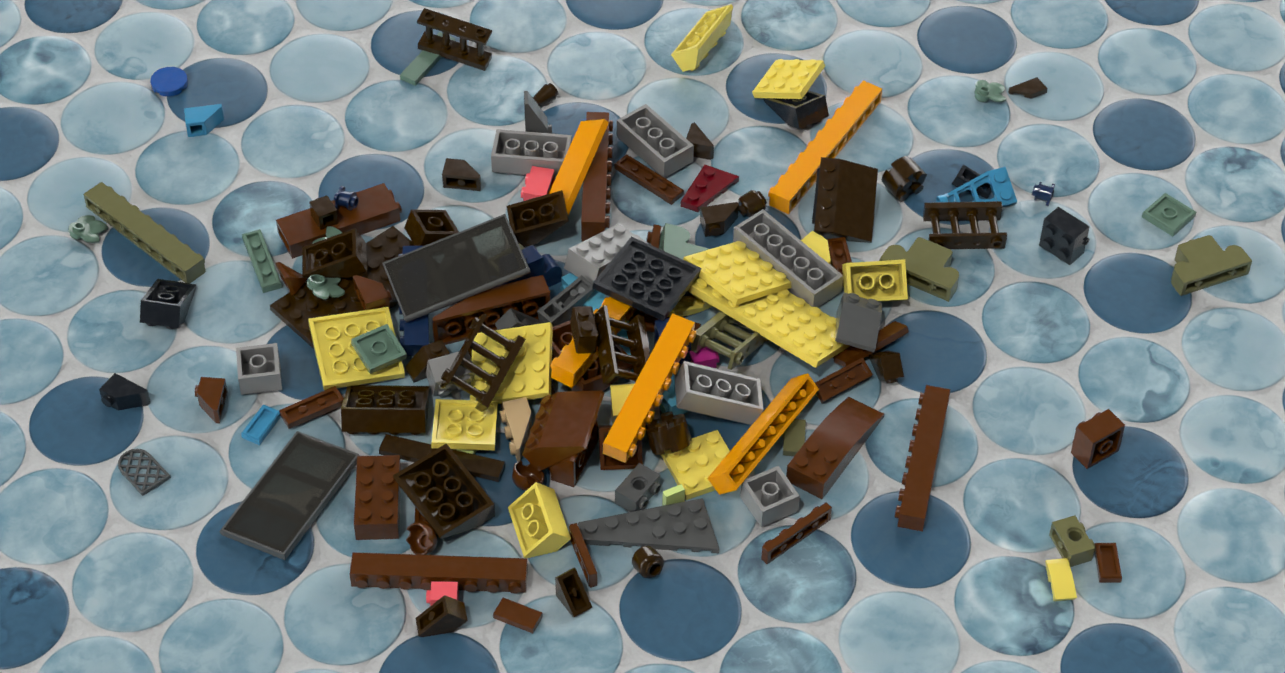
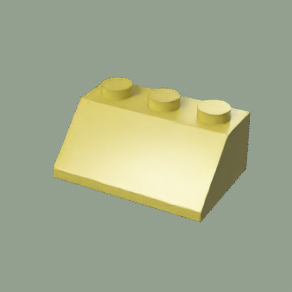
[508,482,571,558]

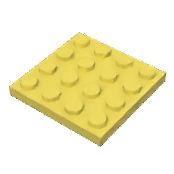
[683,241,791,306]
[308,307,405,390]
[470,322,553,404]

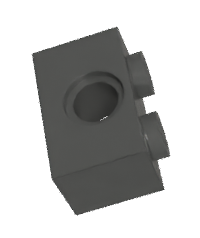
[615,463,661,512]

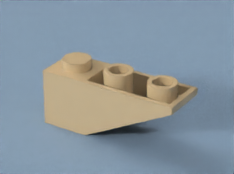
[499,397,532,462]

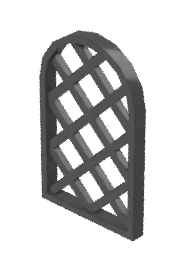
[118,449,171,496]

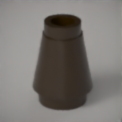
[533,83,558,107]

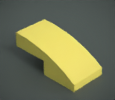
[1045,558,1077,601]

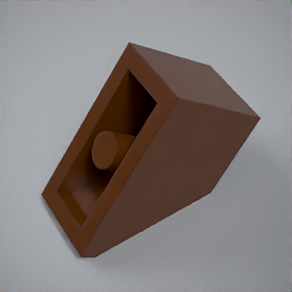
[353,275,392,310]
[195,377,228,423]

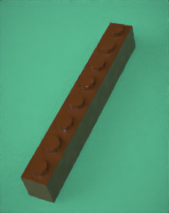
[895,385,951,532]
[350,552,528,593]

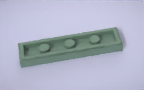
[400,32,455,86]
[242,229,282,293]

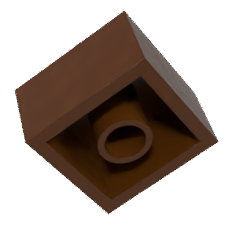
[1071,409,1125,469]

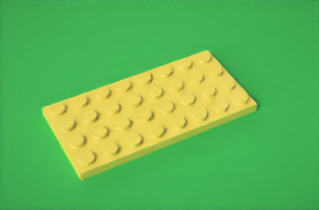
[687,277,850,368]

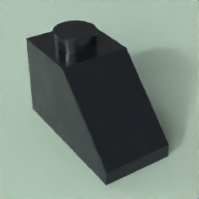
[99,373,150,411]

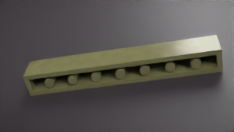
[83,182,206,283]

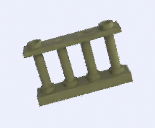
[691,311,769,370]

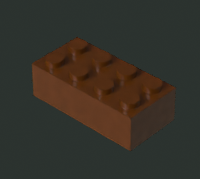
[354,455,401,540]

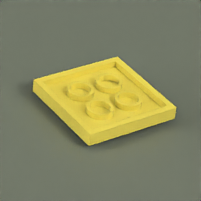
[752,59,825,99]
[431,399,498,451]
[661,430,730,500]

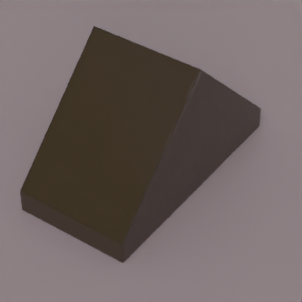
[686,122,714,160]
[555,568,592,617]

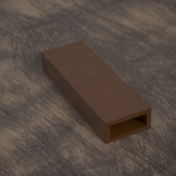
[276,183,402,259]

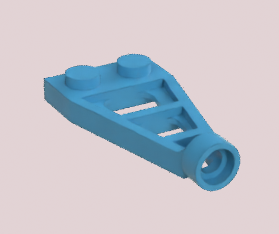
[936,166,1017,207]

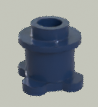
[1032,182,1056,206]
[334,186,359,211]

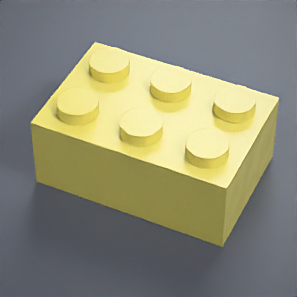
[842,259,908,302]

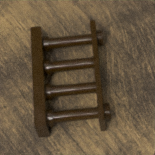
[417,8,492,71]
[923,201,1007,249]
[594,305,650,385]
[440,313,526,412]

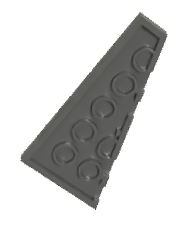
[578,498,719,554]

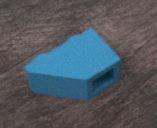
[184,104,224,137]

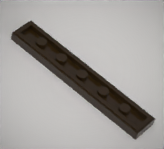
[379,434,505,482]

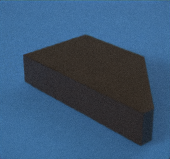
[1008,77,1048,99]

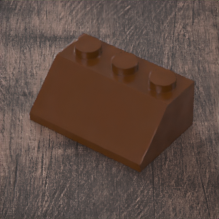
[548,415,598,487]

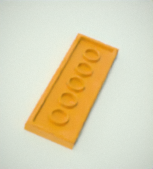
[549,119,609,215]

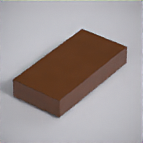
[1094,543,1122,583]
[493,597,543,634]

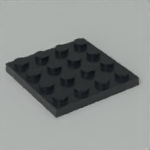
[592,236,702,321]

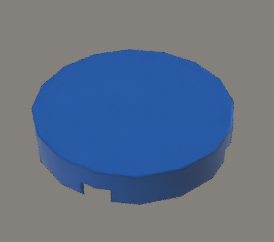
[150,67,188,96]

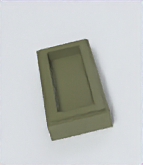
[783,419,806,456]

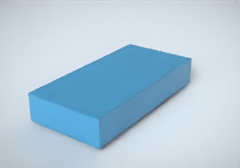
[241,405,281,445]

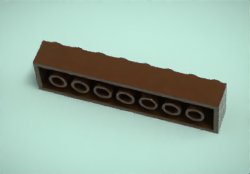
[581,112,613,242]

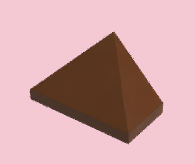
[275,262,308,295]

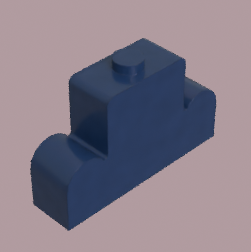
[490,245,562,289]

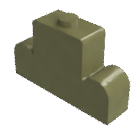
[1171,235,1252,296]
[879,237,959,302]

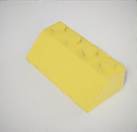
[671,4,733,72]

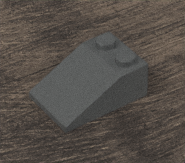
[835,292,882,352]

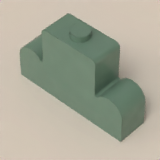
[659,223,708,278]

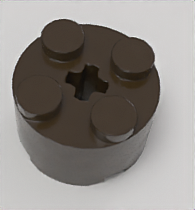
[881,156,927,202]
[645,411,692,455]

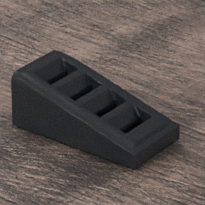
[952,165,992,199]

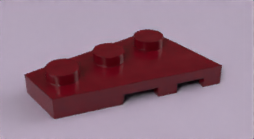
[681,165,739,212]

